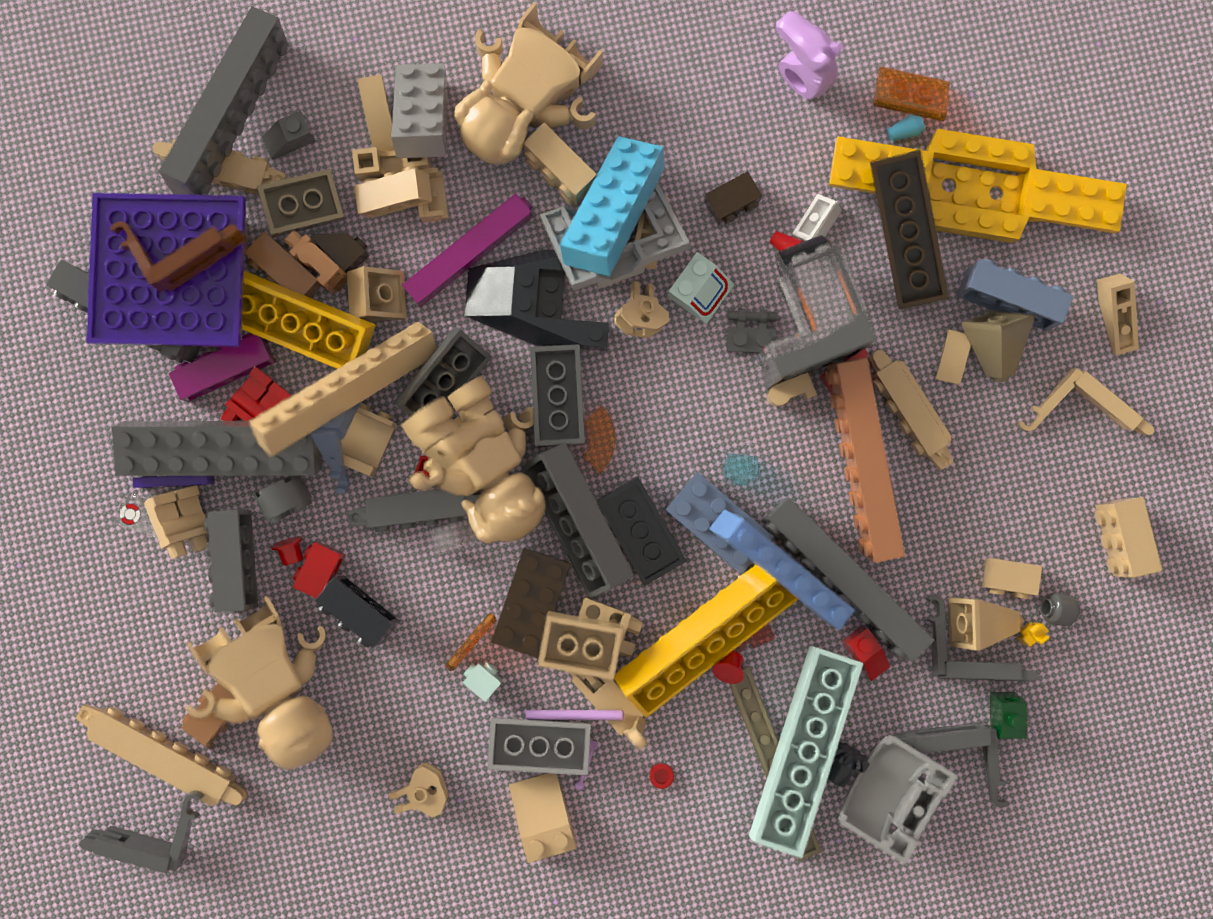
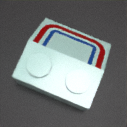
[667,252,734,324]

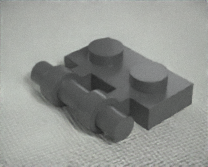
[726,308,777,354]

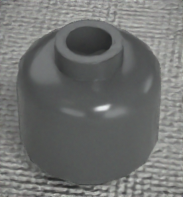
[1040,593,1080,626]

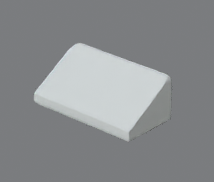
[792,194,842,249]

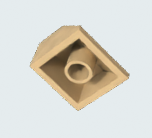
[347,266,407,322]

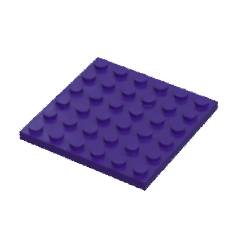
[86,193,246,347]

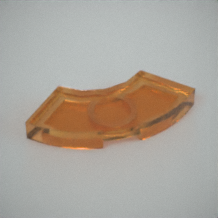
[584,405,615,474]
[445,613,496,671]

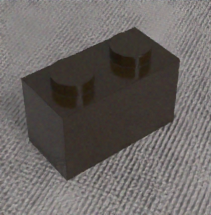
[704,171,762,225]

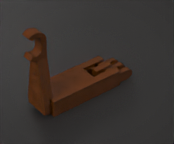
[110,222,246,293]

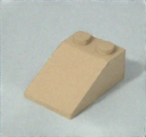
[509,773,577,863]

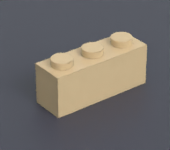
[354,167,432,218]

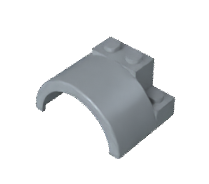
[839,735,958,865]

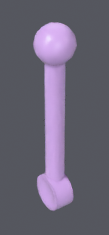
[575,740,598,791]

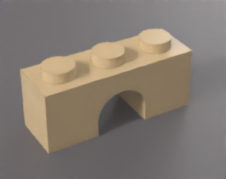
[352,147,431,182]

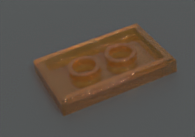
[873,66,950,122]

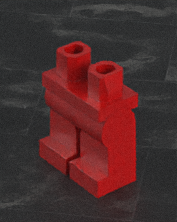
[221,366,292,421]

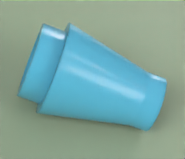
[887,113,925,142]

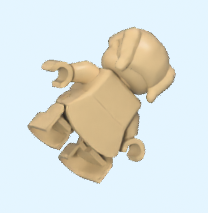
[454,2,603,165]
[401,376,546,544]

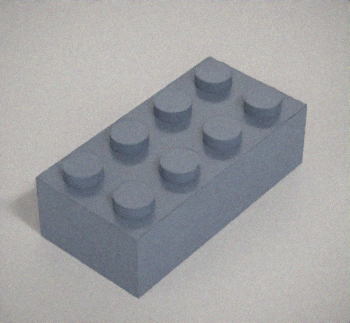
[956,259,1073,331]
[665,472,773,574]

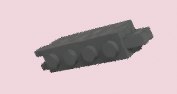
[348,489,479,532]

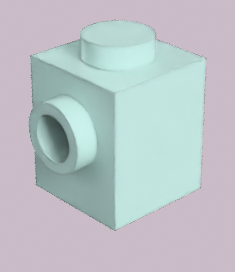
[463,661,503,702]

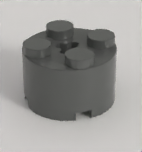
[253,476,312,524]

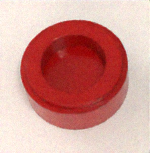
[649,763,674,789]

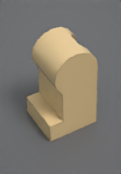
[767,372,817,407]

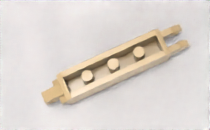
[152,139,288,195]
[868,349,954,470]

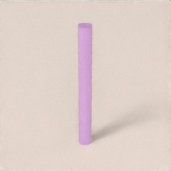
[526,710,624,720]

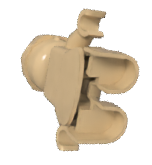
[186,596,332,770]

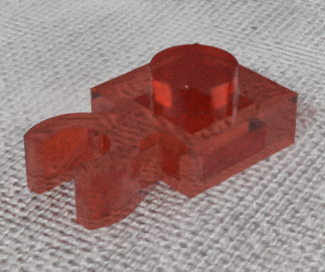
[734,623,775,652]

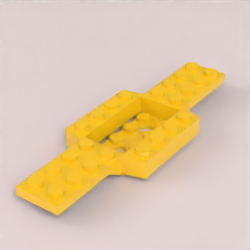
[829,129,1127,244]

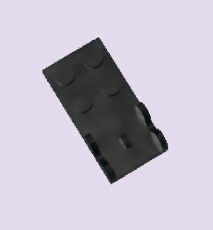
[597,476,687,586]

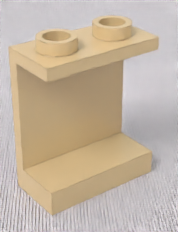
[341,403,397,477]

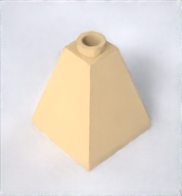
[948,597,1023,651]

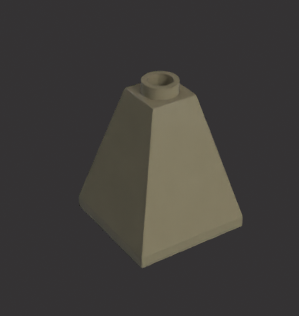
[962,311,1034,382]

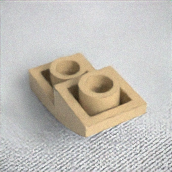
[935,329,971,385]

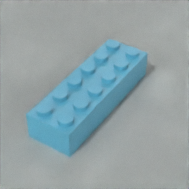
[560,136,665,277]

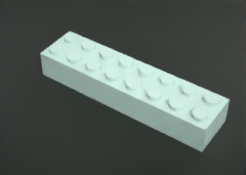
[749,646,863,858]

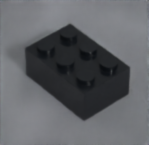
[315,575,400,648]

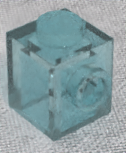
[723,453,760,486]

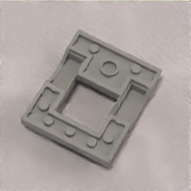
[540,182,690,291]

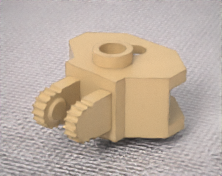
[614,281,669,338]
[388,762,449,818]

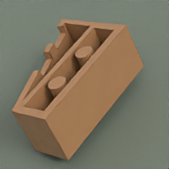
[181,681,235,750]

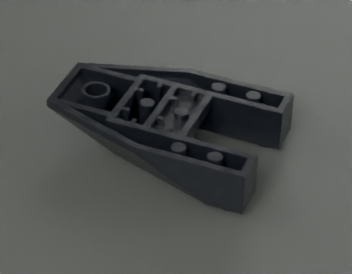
[464,249,609,351]

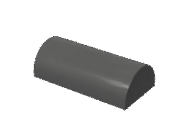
[393,326,492,417]

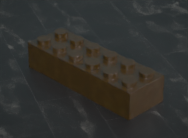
[869,150,949,310]

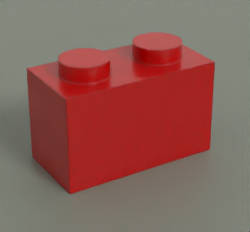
[293,542,346,598]

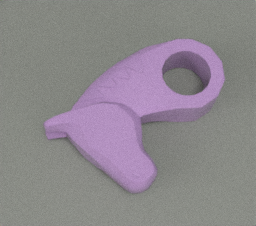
[776,11,844,99]

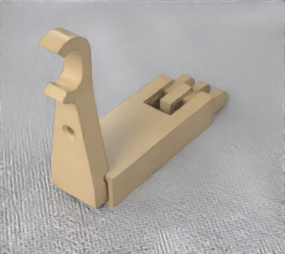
[1017,368,1154,435]
[569,672,648,751]

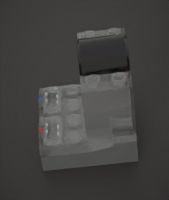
[757,235,877,389]

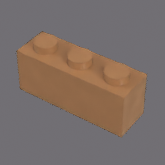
[244,231,322,298]

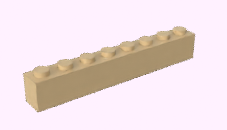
[249,322,437,457]

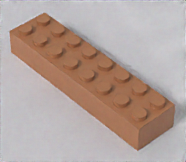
[825,358,905,563]

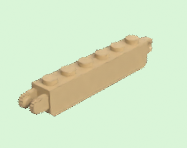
[76,704,248,806]

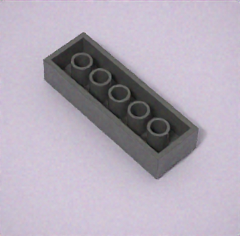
[46,259,201,363]
[522,443,634,598]

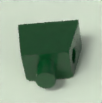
[990,692,1028,739]

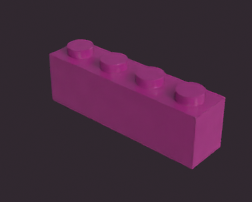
[168,333,276,402]

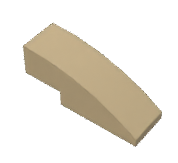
[357,74,395,151]

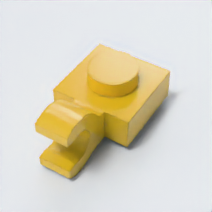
[1016,622,1050,647]

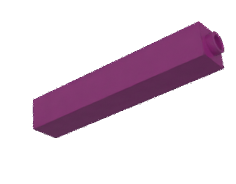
[402,193,533,308]

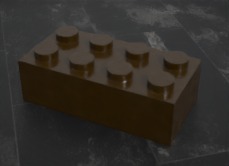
[491,547,571,659]

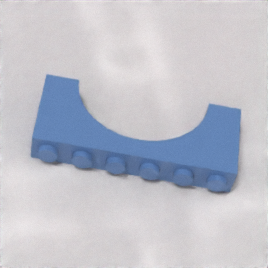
[709,509,855,631]

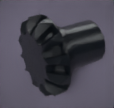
[828,742,870,787]

